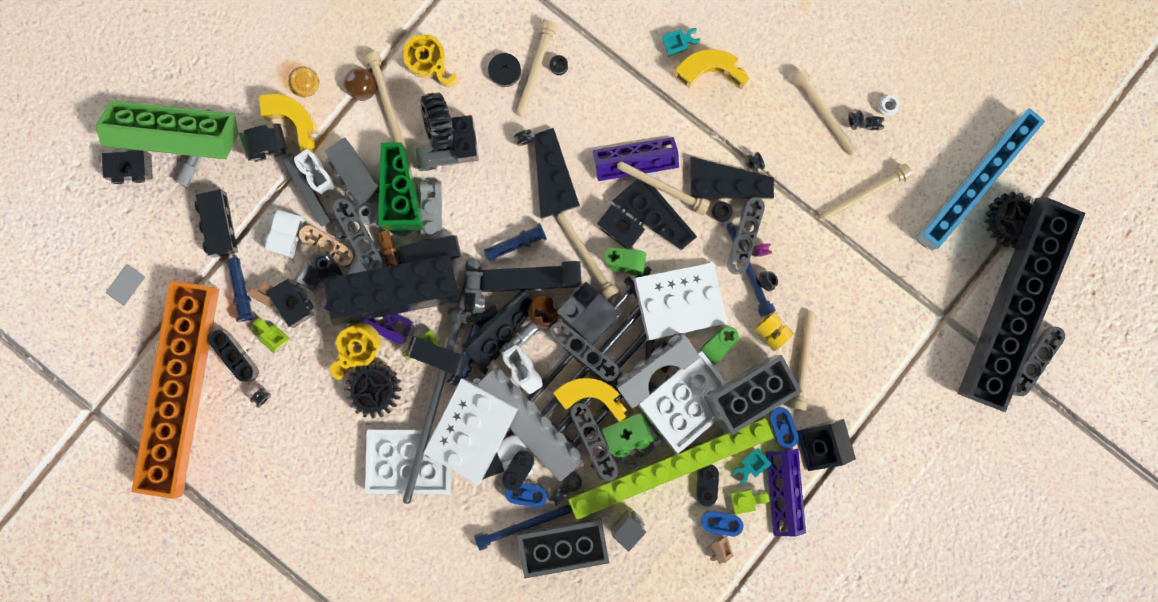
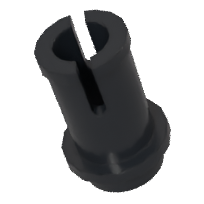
[472,305,498,326]

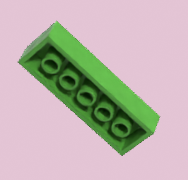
[95,100,239,160]

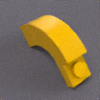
[674,49,750,90]
[259,94,318,153]
[553,378,627,422]

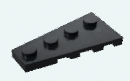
[534,128,580,219]
[690,157,774,199]
[612,179,697,251]
[461,289,532,375]

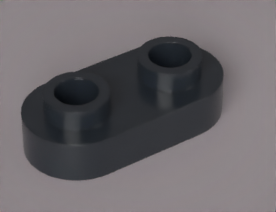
[311,250,343,283]
[502,450,535,491]
[696,464,719,506]

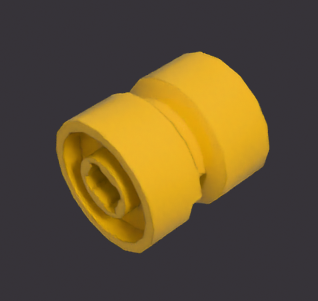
[754,312,794,351]

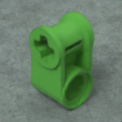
[605,247,647,275]
[699,326,739,365]

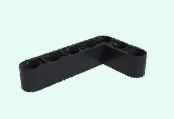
[478,261,582,292]

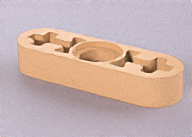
[299,225,355,267]

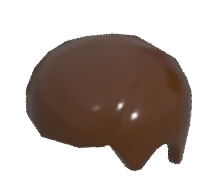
[343,68,377,101]
[528,295,559,329]

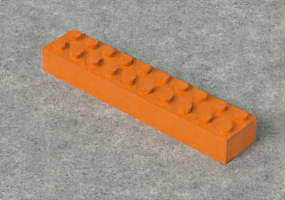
[131,280,220,499]

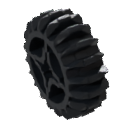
[420,92,454,149]
[984,192,1033,248]
[344,361,402,418]

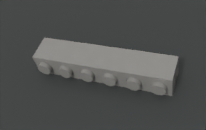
[477,367,584,482]

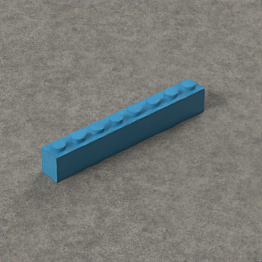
[916,108,1045,251]

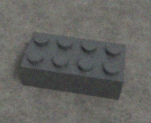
[704,355,802,435]
[517,517,609,579]

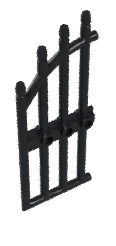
[527,266,668,448]

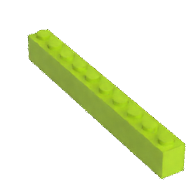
[569,417,774,520]

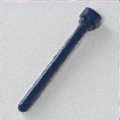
[726,223,776,317]
[474,505,573,551]

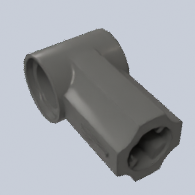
[415,145,458,171]

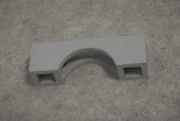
[615,334,701,408]

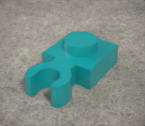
[662,28,701,57]
[733,447,772,484]

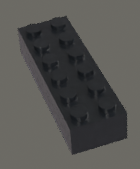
[323,255,459,326]

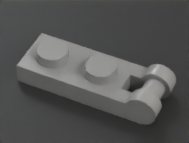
[420,182,443,240]

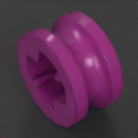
[753,243,772,257]

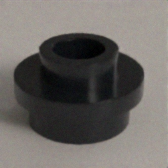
[712,201,733,222]
[759,271,778,292]

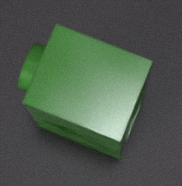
[602,413,654,457]

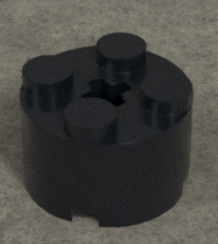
[239,123,287,162]

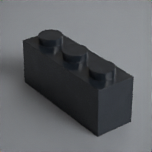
[195,189,239,258]

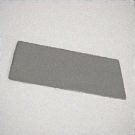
[106,264,145,306]

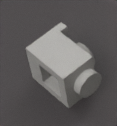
[351,202,380,229]

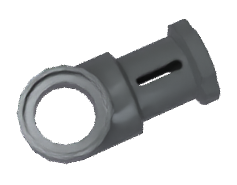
[331,195,353,239]
[463,271,485,313]

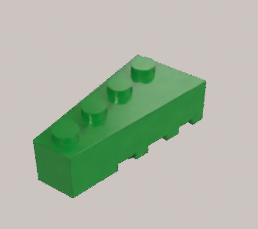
[378,142,425,230]

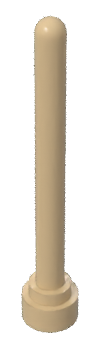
[517,20,559,116]
[363,52,405,145]
[791,69,856,156]
[617,162,710,216]
[821,163,913,220]
[557,212,619,300]
[790,310,814,411]

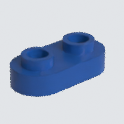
[769,407,798,448]
[505,482,547,508]
[701,511,744,537]

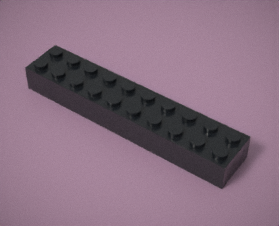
[957,198,1086,413]

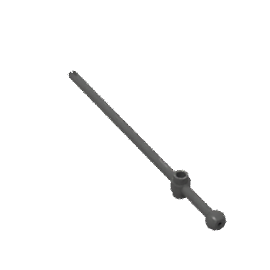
[403,258,482,504]

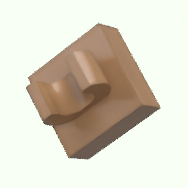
[248,282,273,306]
[706,536,734,564]

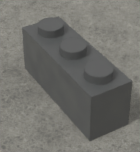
[325,137,379,205]
[610,510,646,552]

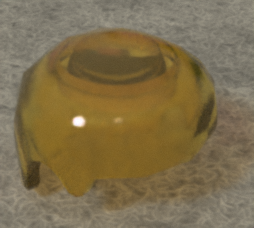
[287,66,320,98]

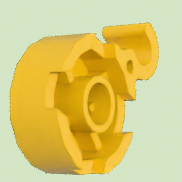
[403,34,458,88]
[330,322,381,380]

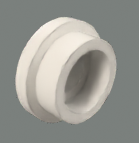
[878,95,899,116]

